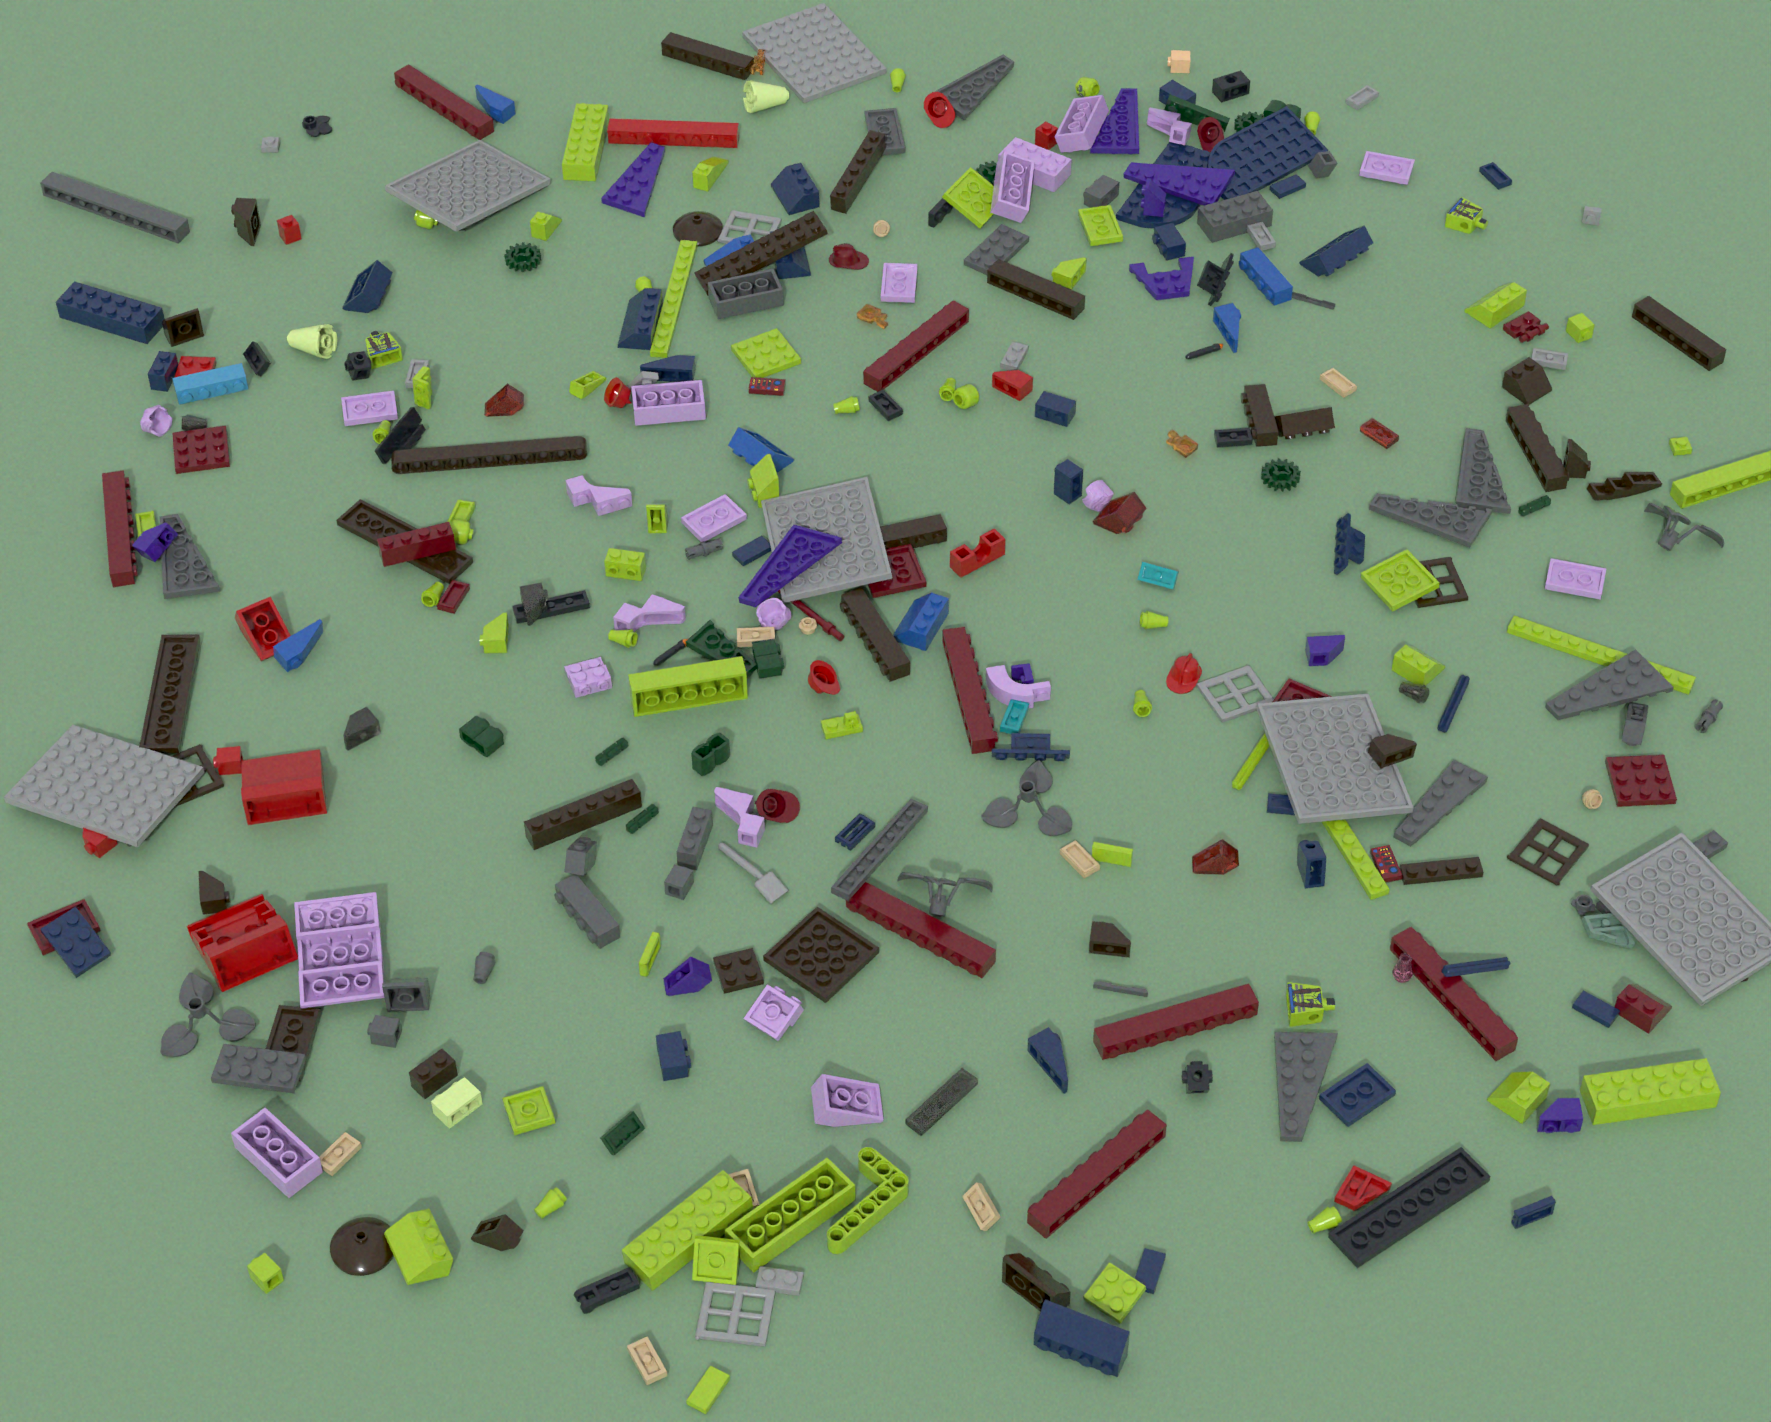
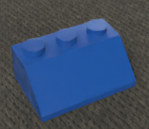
[728,427,794,473]
[893,593,949,651]

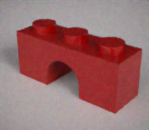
[950,529,1005,578]

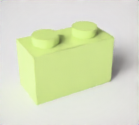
[431,1077,483,1129]

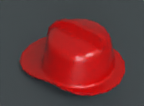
[924,92,955,128]
[604,377,632,408]
[1166,653,1202,694]
[808,660,840,695]

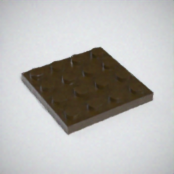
[763,907,879,1003]

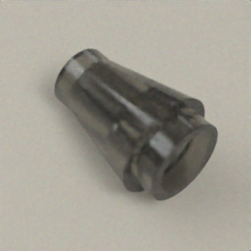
[182,415,207,431]
[1399,682,1429,703]

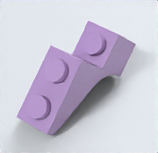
[1147,107,1192,145]
[566,475,632,516]
[613,594,686,632]
[714,787,765,848]

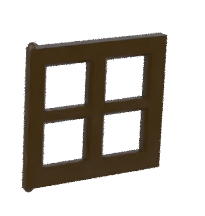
[1415,557,1468,608]
[171,744,224,807]
[1507,818,1589,886]

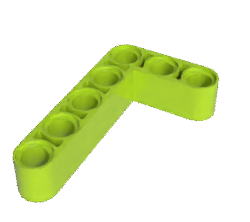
[827,1147,909,1254]

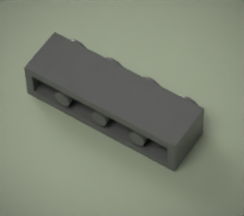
[554,874,620,949]

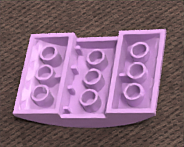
[294,892,385,1008]

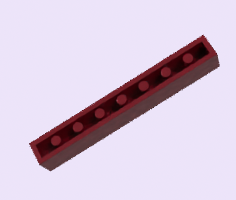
[394,64,494,140]
[863,300,969,392]
[102,470,138,587]
[942,627,998,754]
[846,882,996,978]
[1390,927,1518,1061]
[1093,983,1259,1060]
[1027,1109,1167,1239]

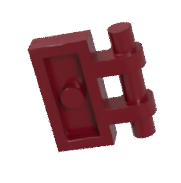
[1503,311,1549,343]

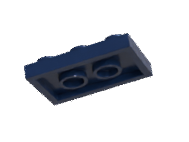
[41,907,111,978]
[1319,1063,1396,1127]

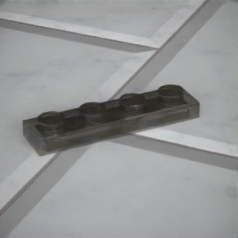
[905,1068,978,1136]

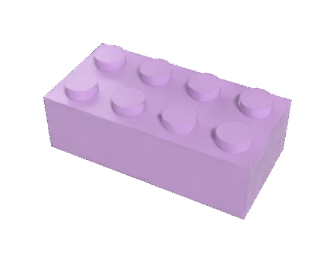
[1055,95,1109,153]
[998,137,1072,192]
[990,151,1035,223]
[631,380,706,426]
[231,1108,323,1198]

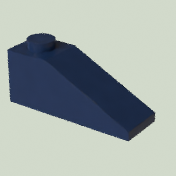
[640,355,696,382]
[1027,1027,1068,1094]

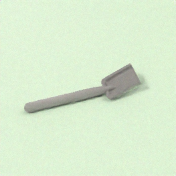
[718,843,789,904]

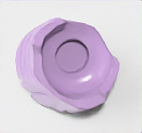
[140,405,172,437]
[1082,480,1114,512]
[756,598,791,630]

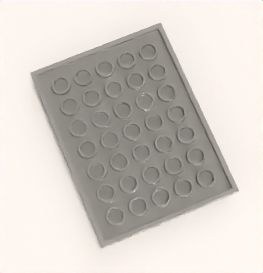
[742,3,887,103]
[385,140,550,232]
[761,477,892,603]
[1256,694,1414,824]
[4,725,204,847]
[1590,833,1771,1006]

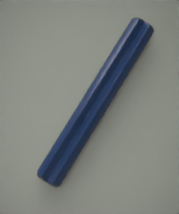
[1437,675,1470,733]
[1441,957,1511,977]

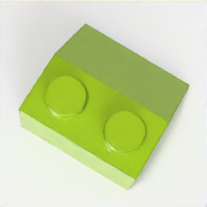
[747,454,779,508]
[1392,644,1445,689]
[1487,1071,1550,1124]

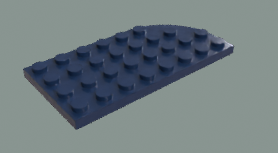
[1207,106,1328,200]
[1116,142,1211,228]

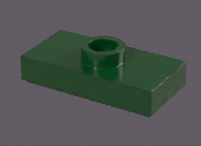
[600,1111,645,1155]

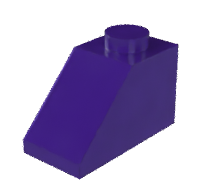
[663,957,712,996]

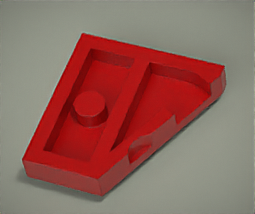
[174,356,216,378]
[1334,1165,1392,1211]

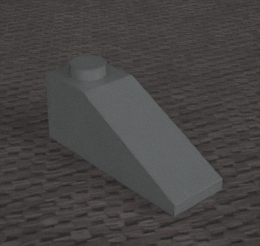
[1622,702,1648,746]

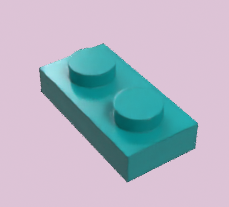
[1137,562,1179,589]
[1000,699,1029,734]

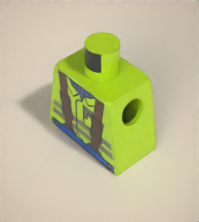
[1445,197,1488,234]
[365,331,403,369]
[1286,982,1335,1027]

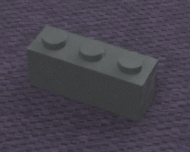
[676,807,713,870]

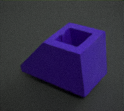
[1141,178,1166,217]
[132,522,178,562]
[1305,635,1345,666]
[1537,1098,1583,1133]

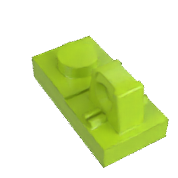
[821,711,863,739]

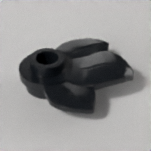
[302,115,332,137]

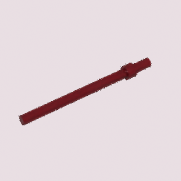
[777,590,845,641]

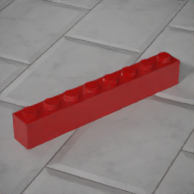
[607,118,739,148]

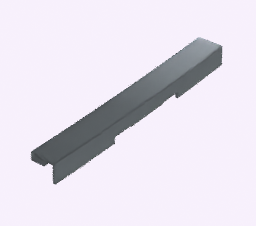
[1292,292,1336,310]
[1093,981,1148,997]

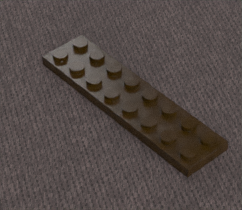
[694,211,828,296]
[336,499,473,584]
[139,634,200,753]

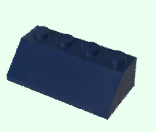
[1299,225,1373,276]
[618,288,663,350]
[1034,1300,1130,1377]

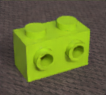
[604,548,646,581]

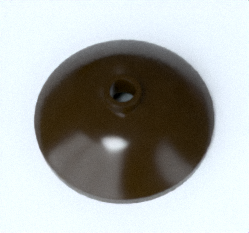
[673,211,723,247]
[330,1217,394,1276]

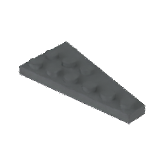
[935,54,1014,120]
[1456,428,1511,514]
[1369,493,1492,548]
[159,514,221,599]
[1545,649,1674,720]
[1274,1032,1338,1142]

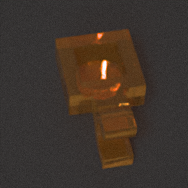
[750,49,765,75]
[857,304,888,329]
[1166,429,1198,458]

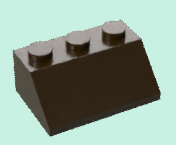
[1274,407,1335,440]
[1002,1253,1071,1312]

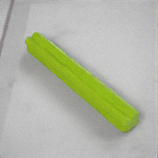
[1232,733,1270,790]

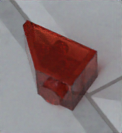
[484,383,524,417]
[1192,839,1239,875]

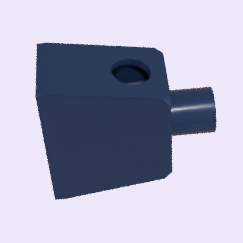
[1297,840,1327,889]

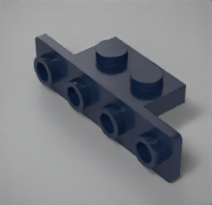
[1334,513,1365,575]
[992,733,1070,761]

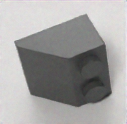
[382,977,430,1012]

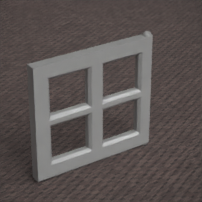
[717,210,782,244]
[1196,665,1274,723]
[695,1282,775,1347]

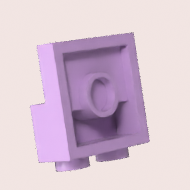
[564,657,612,698]
[743,984,804,1041]

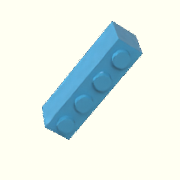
[172,363,248,405]

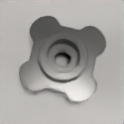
[1571,895,1596,915]

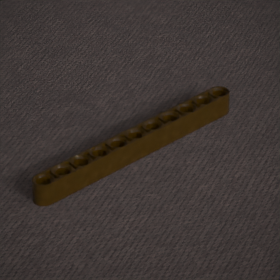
[391,436,587,474]

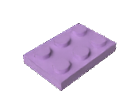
[1359,151,1415,185]
[881,263,918,303]
[341,391,398,426]
[681,494,747,542]
[1545,558,1606,600]

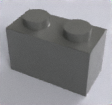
[1083,175,1120,208]
[564,837,597,876]

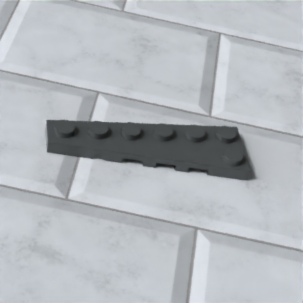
[1394,760,1488,847]

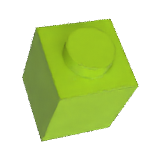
[1566,313,1595,343]
[247,1253,284,1294]

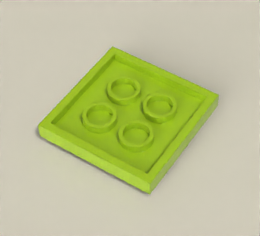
[942,167,994,229]
[731,328,801,378]
[1361,549,1439,612]

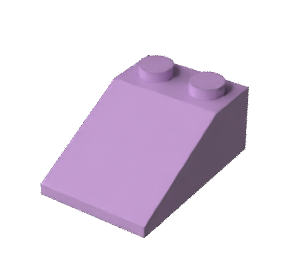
[811,1074,884,1127]

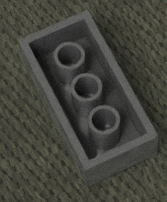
[1197,191,1273,243]
[708,269,784,319]

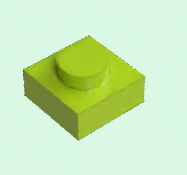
[1669,437,1692,456]

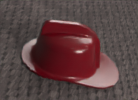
[1197,117,1224,152]
[829,243,869,270]
[755,789,800,823]

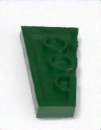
[1164,95,1230,132]
[686,620,757,678]

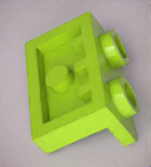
[412,366,433,409]

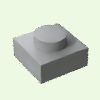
[261,137,280,153]
[1582,206,1602,226]

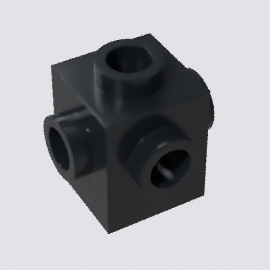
[344,351,371,381]
[1182,1061,1213,1094]

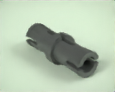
[685,538,723,560]
[1695,699,1723,733]

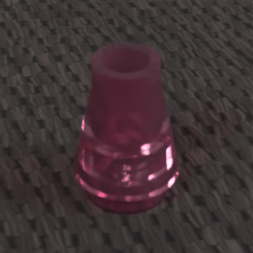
[1392,954,1413,983]

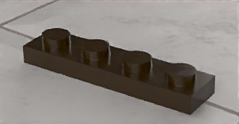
[1400,857,1484,885]

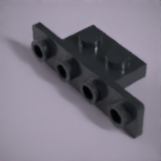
[1197,253,1234,306]
[375,407,426,464]

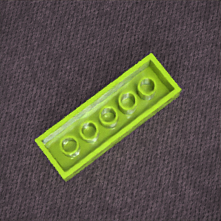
[562,103,609,181]
[628,656,748,717]
[1580,1058,1721,1125]
[725,1158,856,1273]
[621,1170,753,1291]

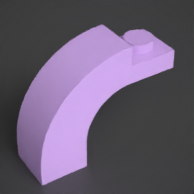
[986,665,1051,708]

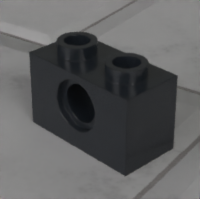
[1212,70,1250,103]

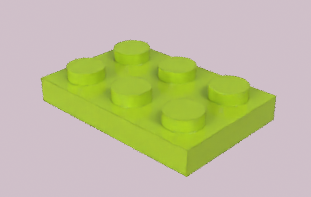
[1078,205,1123,246]

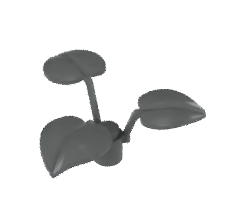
[1644,503,1724,551]
[981,760,1072,836]
[897,872,993,917]
[160,972,256,1057]

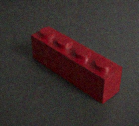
[377,522,456,567]

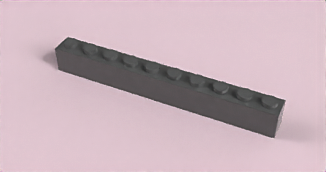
[40,172,190,244]

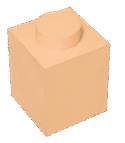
[1167,50,1190,73]

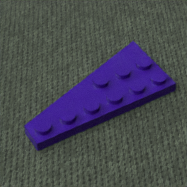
[1090,88,1139,154]
[601,142,665,217]
[1123,162,1235,206]
[738,525,842,607]

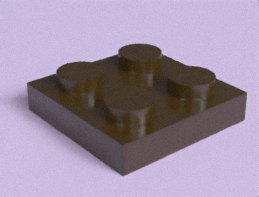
[713,948,764,994]

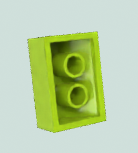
[1464,282,1527,329]
[384,1209,453,1285]

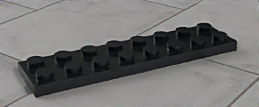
[1328,1147,1491,1268]

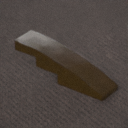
[1586,472,1662,501]

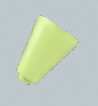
[743,80,789,113]
[287,324,337,359]

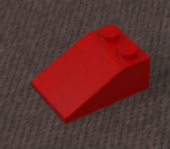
[235,596,291,661]

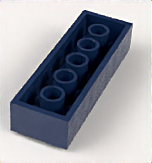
[56,281,165,344]

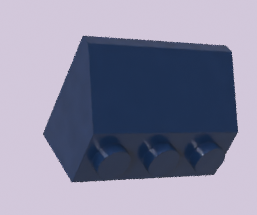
[771,163,820,215]
[770,231,811,280]
[342,260,393,313]

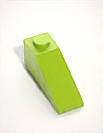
[692,156,729,192]

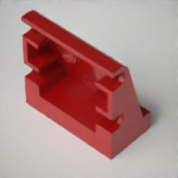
[241,749,327,825]
[186,894,298,992]

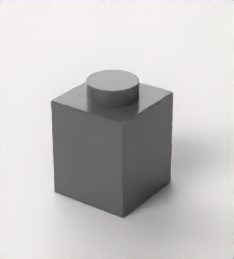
[1309,151,1338,178]
[664,864,694,900]
[367,1015,402,1048]

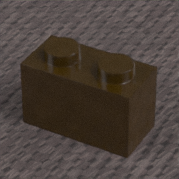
[409,1049,458,1099]

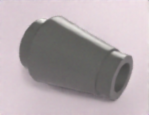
[473,952,496,984]

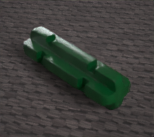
[1518,495,1551,517]
[595,738,629,766]
[626,804,659,834]

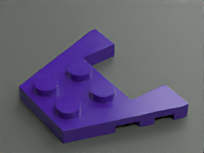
[1129,257,1194,300]

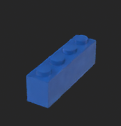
[1239,247,1293,306]

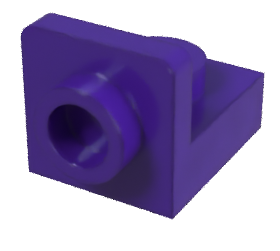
[1011,663,1034,684]

